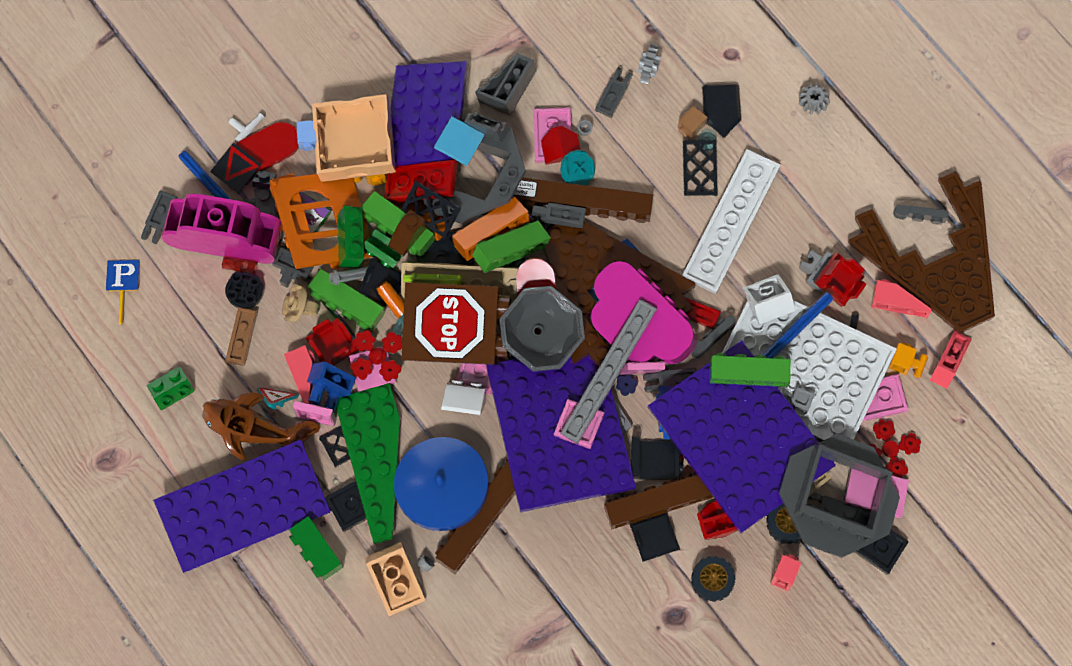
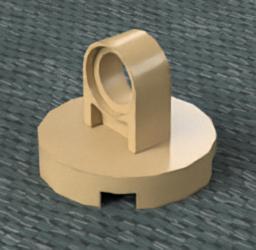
[282,284,319,323]

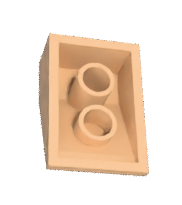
[365,542,426,616]

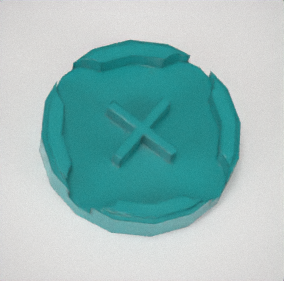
[560,150,595,186]

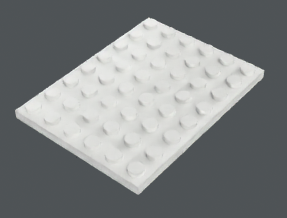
[722,300,897,441]

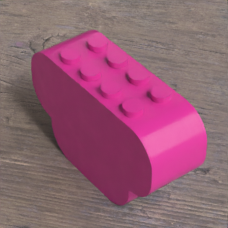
[162,194,283,264]
[591,262,697,364]

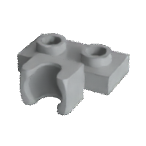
[799,251,833,293]

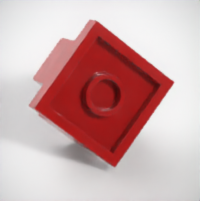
[814,253,867,307]
[306,318,359,366]

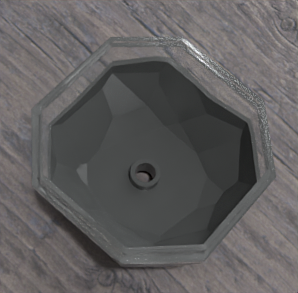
[500,286,585,372]

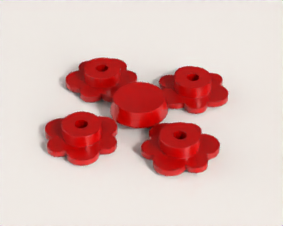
[350,330,402,381]
[870,420,921,478]

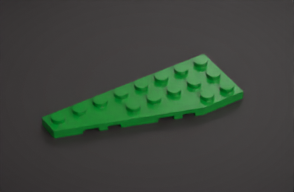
[336,383,400,544]

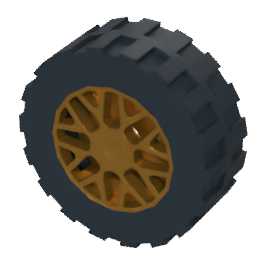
[766,503,802,544]
[691,556,736,602]

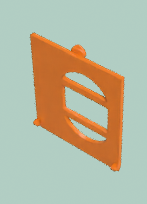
[270,174,376,270]

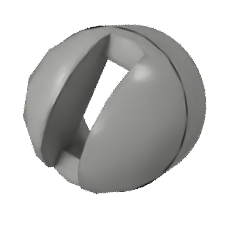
[577,120,593,136]
[417,554,435,572]

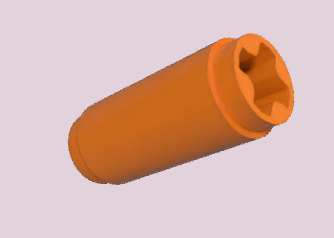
[376,281,404,319]

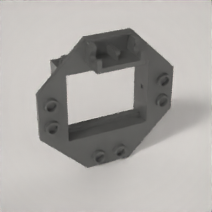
[423,112,526,223]
[779,434,900,558]

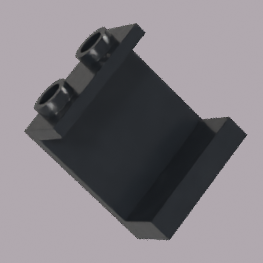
[631,437,683,480]

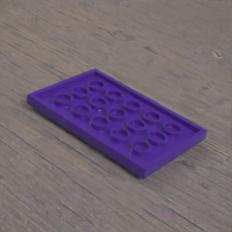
[391,61,468,166]

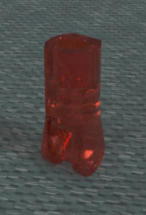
[222,256,258,274]

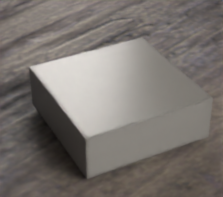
[790,386,815,412]

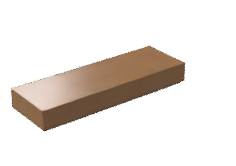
[225,307,258,366]

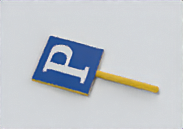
[106,260,140,325]

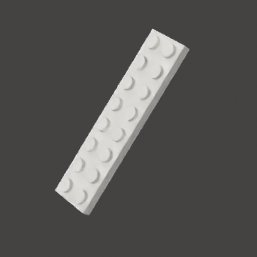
[682,149,780,294]

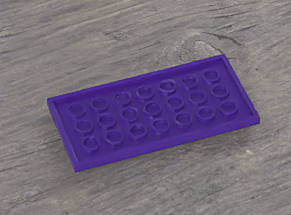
[153,440,330,573]

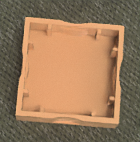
[312,94,396,182]

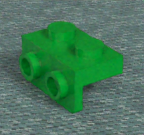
[364,229,403,268]
[146,366,194,410]

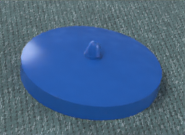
[394,437,489,531]

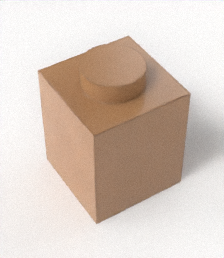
[678,106,707,140]

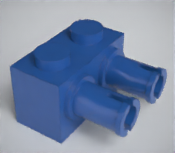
[307,362,356,413]

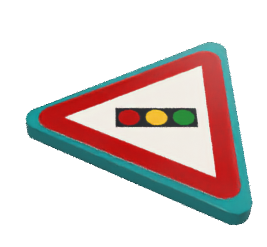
[257,387,299,410]

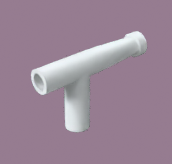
[229,113,265,142]

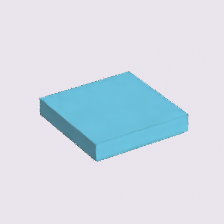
[434,116,485,166]

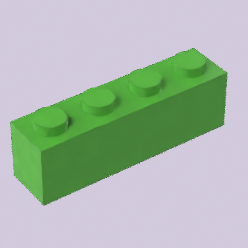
[361,191,435,257]
[472,221,551,273]
[308,269,385,332]
[709,353,791,387]

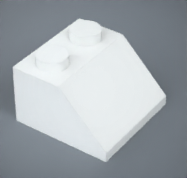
[743,274,796,324]
[441,379,487,415]

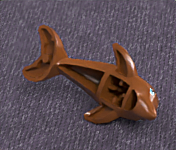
[202,392,320,461]

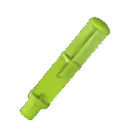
[403,273,462,285]

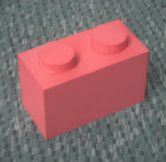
[770,554,802,592]

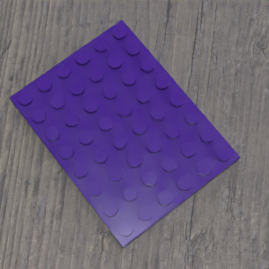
[647,340,836,534]
[486,356,636,513]

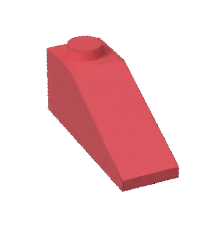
[871,279,931,318]
[930,330,972,389]
[284,345,315,404]

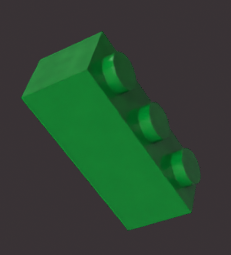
[337,205,364,269]
[289,516,343,581]

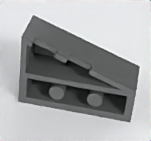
[475,53,537,115]

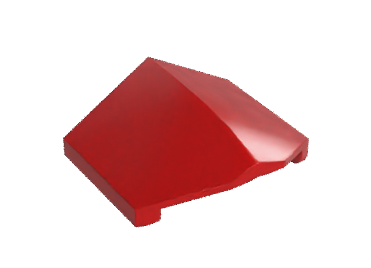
[541,126,581,165]
[697,501,738,540]

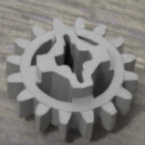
[638,44,661,84]

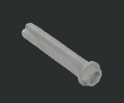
[329,267,368,285]

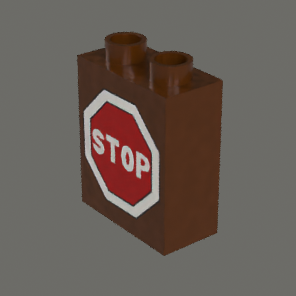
[401,282,511,365]

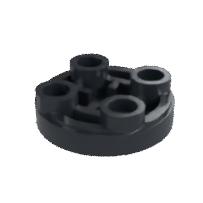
[225,271,264,309]

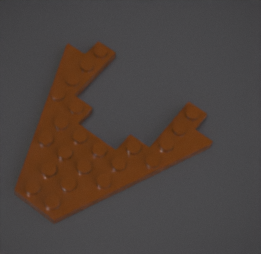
[848,171,995,334]
[545,221,696,369]

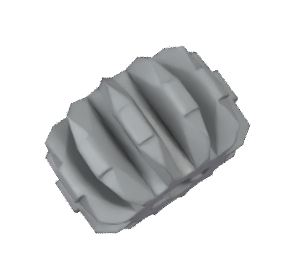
[798,83,830,115]

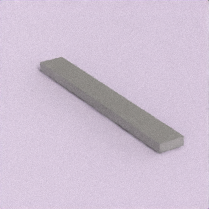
[560,300,657,444]

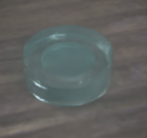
[698,132,717,152]

